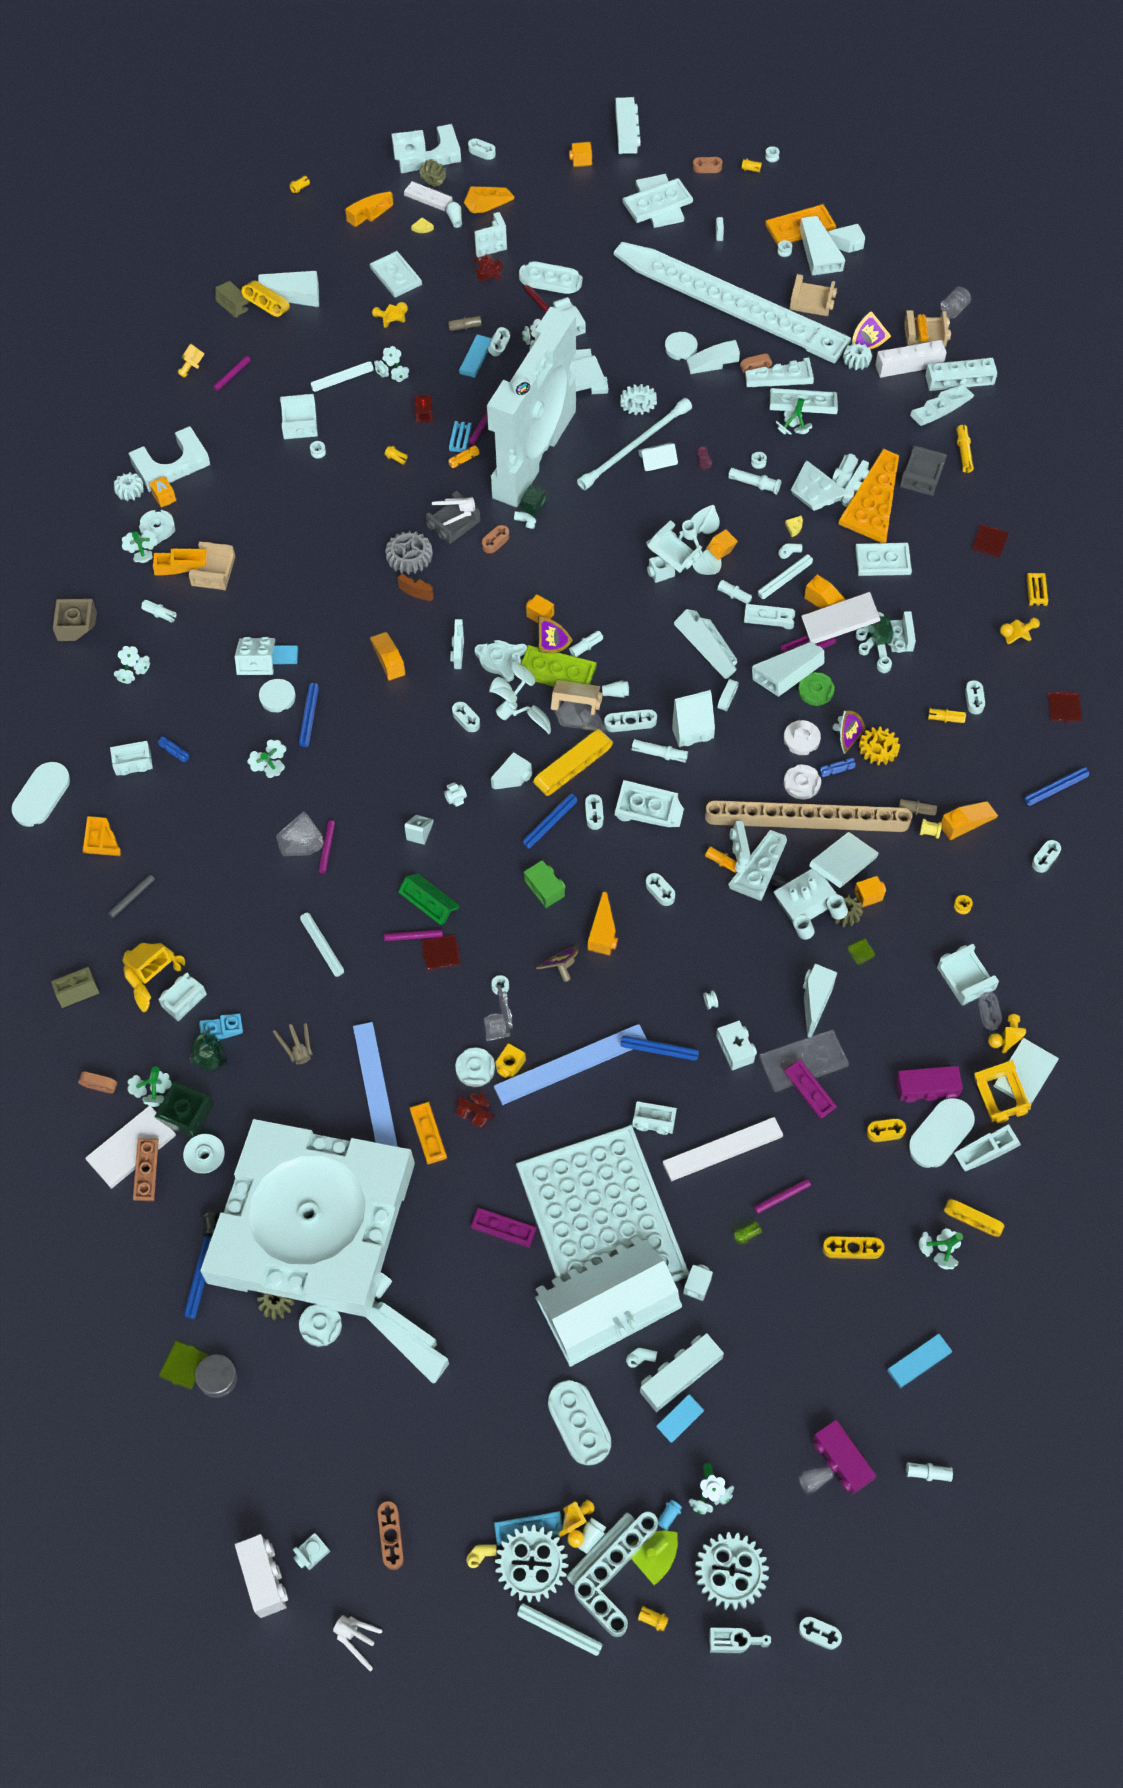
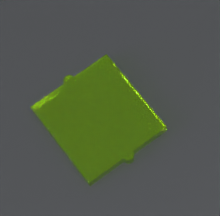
[159,1341,208,1390]

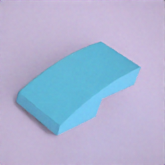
[199,1014,243,1042]
[656,1394,704,1443]

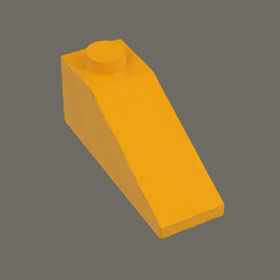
[464,187,515,213]
[804,575,846,609]
[370,632,405,681]
[941,801,998,840]
[588,892,618,955]

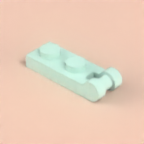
[842,460,870,507]
[744,604,795,629]
[730,821,751,873]

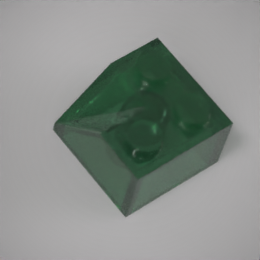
[154,1082,214,1139]

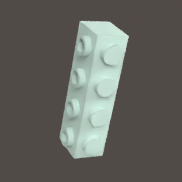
[615,97,640,154]
[925,358,997,391]
[640,1334,724,1413]

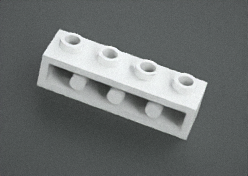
[875,340,946,378]

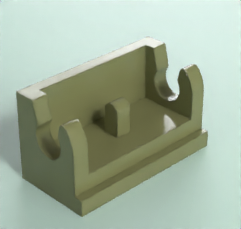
[215,281,250,318]
[51,967,99,1008]

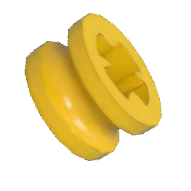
[954,895,973,914]

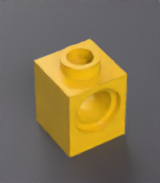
[495,1043,526,1078]

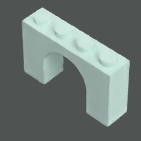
[392,124,461,173]
[129,426,210,492]

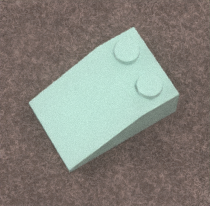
[672,690,715,747]
[803,964,837,1038]

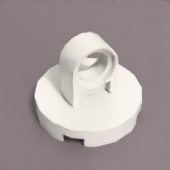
[784,720,821,755]

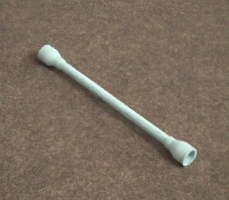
[577,398,692,490]

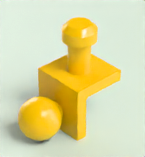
[372,302,408,328]
[178,344,204,377]
[1000,617,1040,644]
[988,1014,1026,1053]
[558,1500,594,1548]

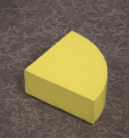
[411,218,434,233]
[785,516,803,537]

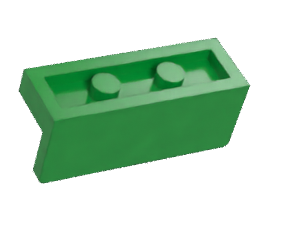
[398,874,460,925]

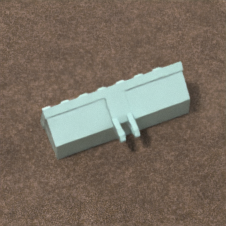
[535,1236,682,1367]

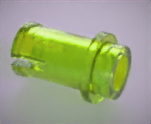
[734,1221,762,1244]

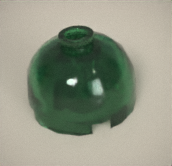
[190,1030,228,1071]

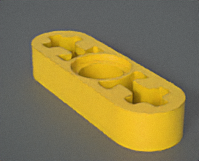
[944,1199,1004,1237]
[822,1237,884,1259]

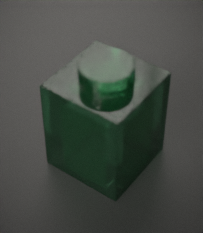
[521,485,546,516]
[869,615,894,646]

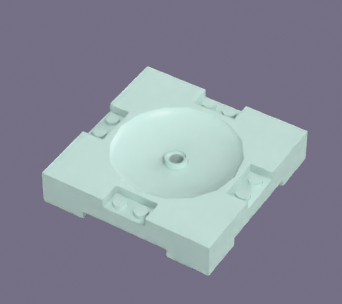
[487,306,576,507]
[200,1119,415,1318]

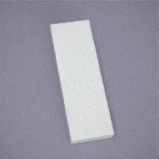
[404,181,453,211]

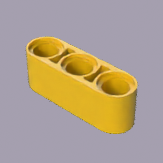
[242,281,289,317]

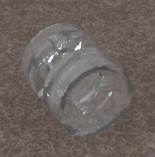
[941,287,971,318]

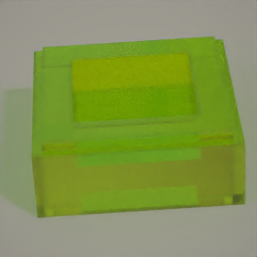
[848,939,875,965]

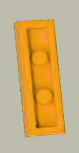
[410,1102,447,1165]

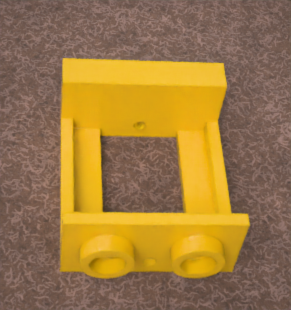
[974,1060,1031,1123]

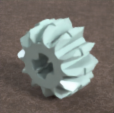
[843,342,872,371]
[114,472,144,502]

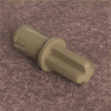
[448,316,481,331]
[899,799,937,815]

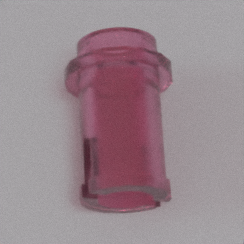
[697,447,712,469]

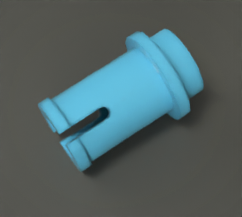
[658,1500,682,1531]

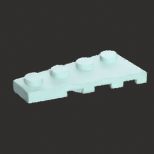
[745,357,814,387]
[728,830,787,901]

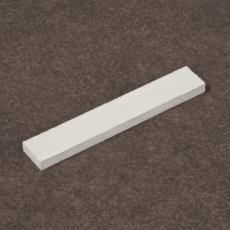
[663,1117,783,1181]

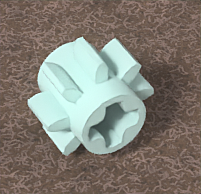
[444,782,467,807]

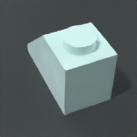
[828,224,865,253]
[491,752,532,789]

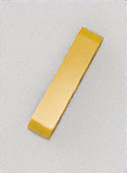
[533,729,613,796]

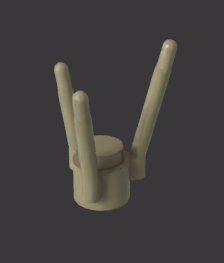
[273,1023,313,1064]

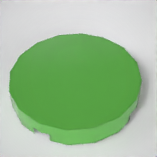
[798,672,835,706]

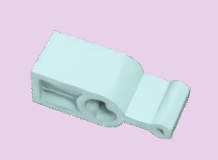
[553,297,586,336]
[709,1628,771,1653]

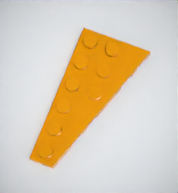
[839,449,899,543]

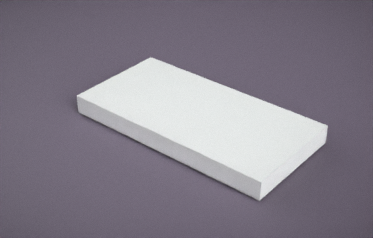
[802,592,880,644]
[85,1106,176,1189]

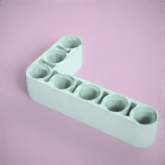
[574,1512,658,1637]

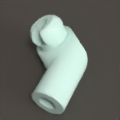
[514,511,536,529]
[779,543,802,559]
[626,1348,657,1368]

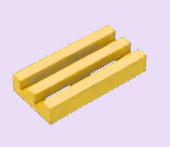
[1026,573,1048,606]

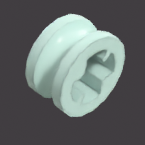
[765,147,779,162]
[777,240,792,257]
[310,441,326,458]
[751,452,767,469]
[492,975,509,995]
[703,990,718,1010]

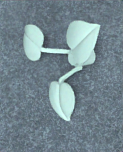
[646,505,722,575]
[489,661,551,735]

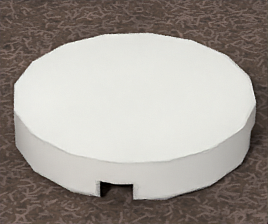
[784,764,821,800]

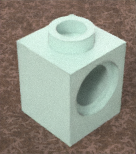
[647,556,675,583]
[683,1265,713,1301]

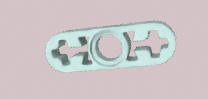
[604,709,657,732]

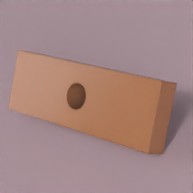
[133,1138,159,1201]

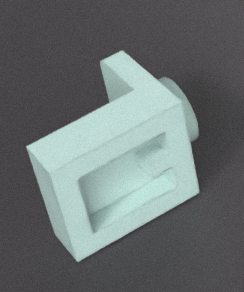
[293,1533,330,1570]

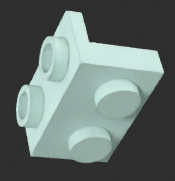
[632,1102,677,1135]

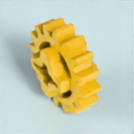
[859,727,900,765]

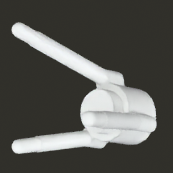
[432,497,475,526]
[333,1615,382,1671]

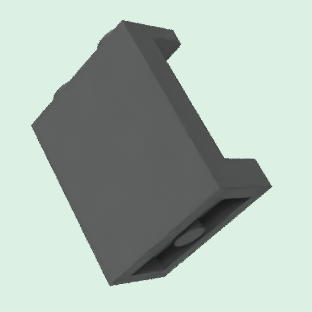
[900,446,946,496]
[426,491,480,544]

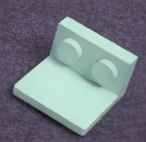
[474,212,507,257]
[235,637,275,675]

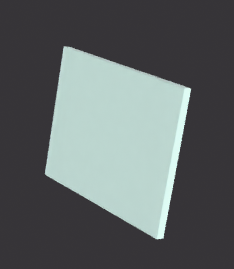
[516,1125,689,1282]

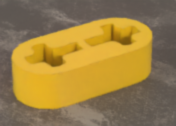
[867,1119,906,1142]

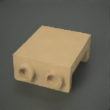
[790,274,837,316]
[904,311,951,347]
[189,542,235,590]
[551,680,603,715]

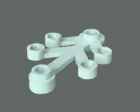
[856,611,906,673]

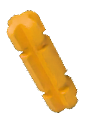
[916,314,929,342]
[448,445,479,468]

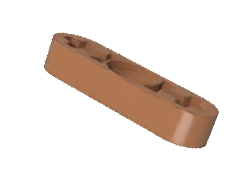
[378,1501,404,1570]

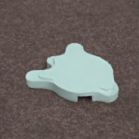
[475,640,527,682]

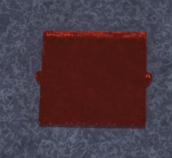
[972,524,1009,558]
[1048,691,1082,723]
[422,935,461,971]

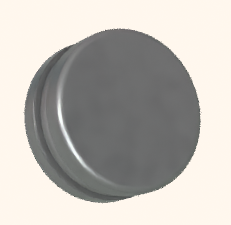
[195,1354,238,1398]

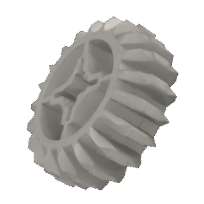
[385,530,433,575]

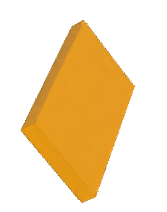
[765,204,836,246]

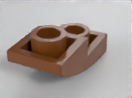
[398,574,434,601]

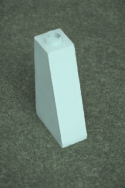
[799,216,845,275]
[258,271,319,307]
[752,642,824,697]

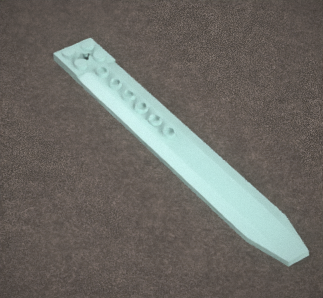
[614,242,851,364]

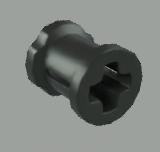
[201,1212,220,1237]

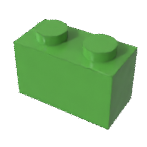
[524,860,565,908]

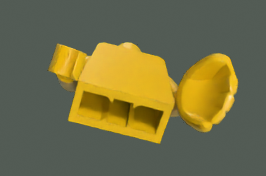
[122,943,185,1012]

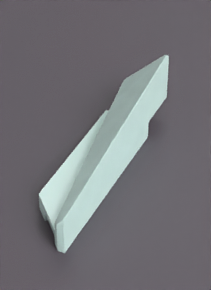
[674,609,737,679]
[366,1300,449,1383]

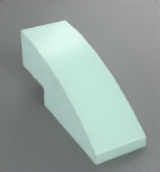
[687,340,740,374]
[954,1124,1021,1171]

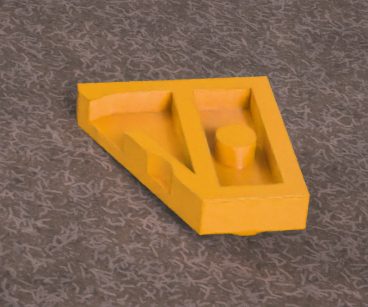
[83,816,121,856]

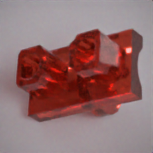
[474,253,504,281]
[456,1092,495,1128]

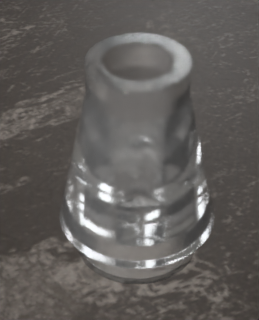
[799,1466,834,1493]

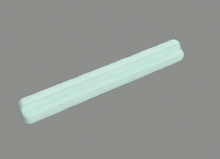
[311,361,373,392]
[758,555,813,599]
[300,912,344,977]
[567,1513,635,1585]
[517,1604,602,1655]

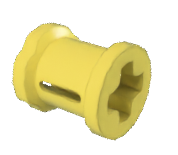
[920,819,942,839]

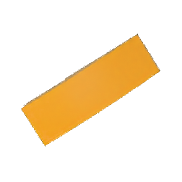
[345,191,393,227]
[153,549,207,576]

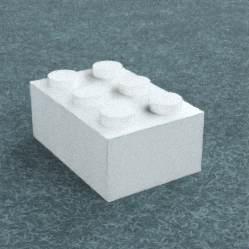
[235,1534,288,1618]

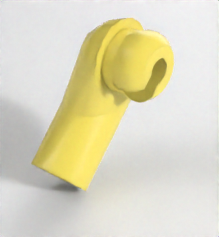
[466,1544,497,1568]

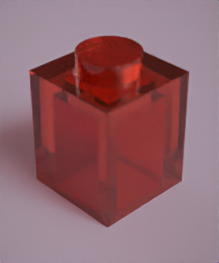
[415,395,433,423]

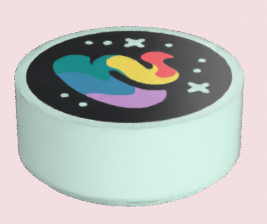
[512,377,531,396]

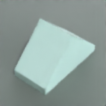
[405,814,434,845]

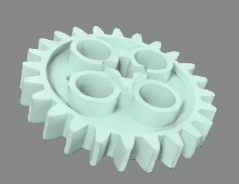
[495,1525,568,1602]
[695,1532,769,1610]

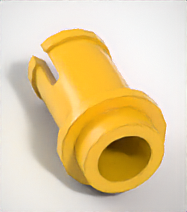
[741,158,761,173]
[289,175,310,193]
[385,446,408,465]
[638,1606,669,1631]

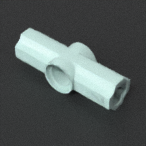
[832,454,859,502]

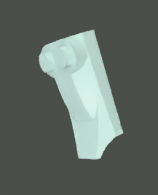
[615,780,684,827]

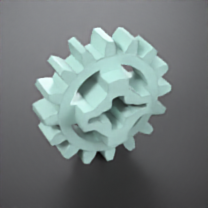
[620,384,657,415]

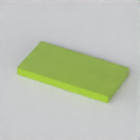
[521,645,597,687]

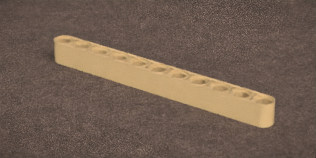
[705,801,912,832]

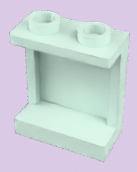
[280,394,318,439]
[648,520,702,573]
[937,944,999,1006]

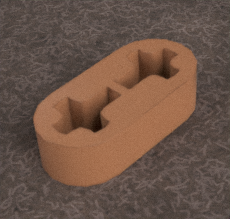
[693,157,722,173]
[740,354,772,374]
[482,525,509,553]
[78,1072,118,1093]

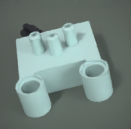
[769,869,848,940]

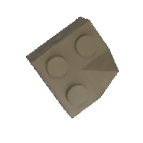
[53,599,97,641]

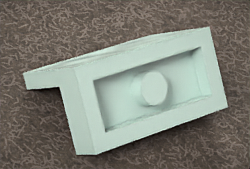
[638,443,678,471]
[888,611,916,652]

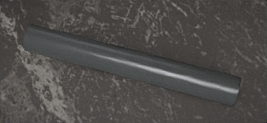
[108,874,155,918]

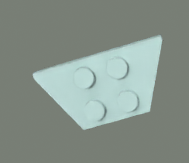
[791,461,849,511]

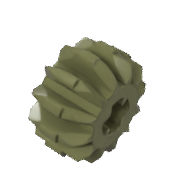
[419,159,447,187]
[830,894,863,927]
[257,1292,294,1320]

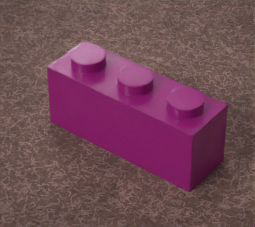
[896,1066,963,1102]
[813,1420,876,1495]

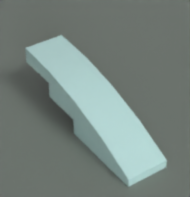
[910,385,974,426]

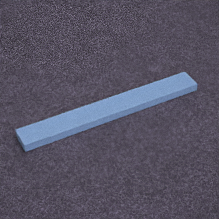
[353,1022,398,1147]
[494,1024,647,1105]

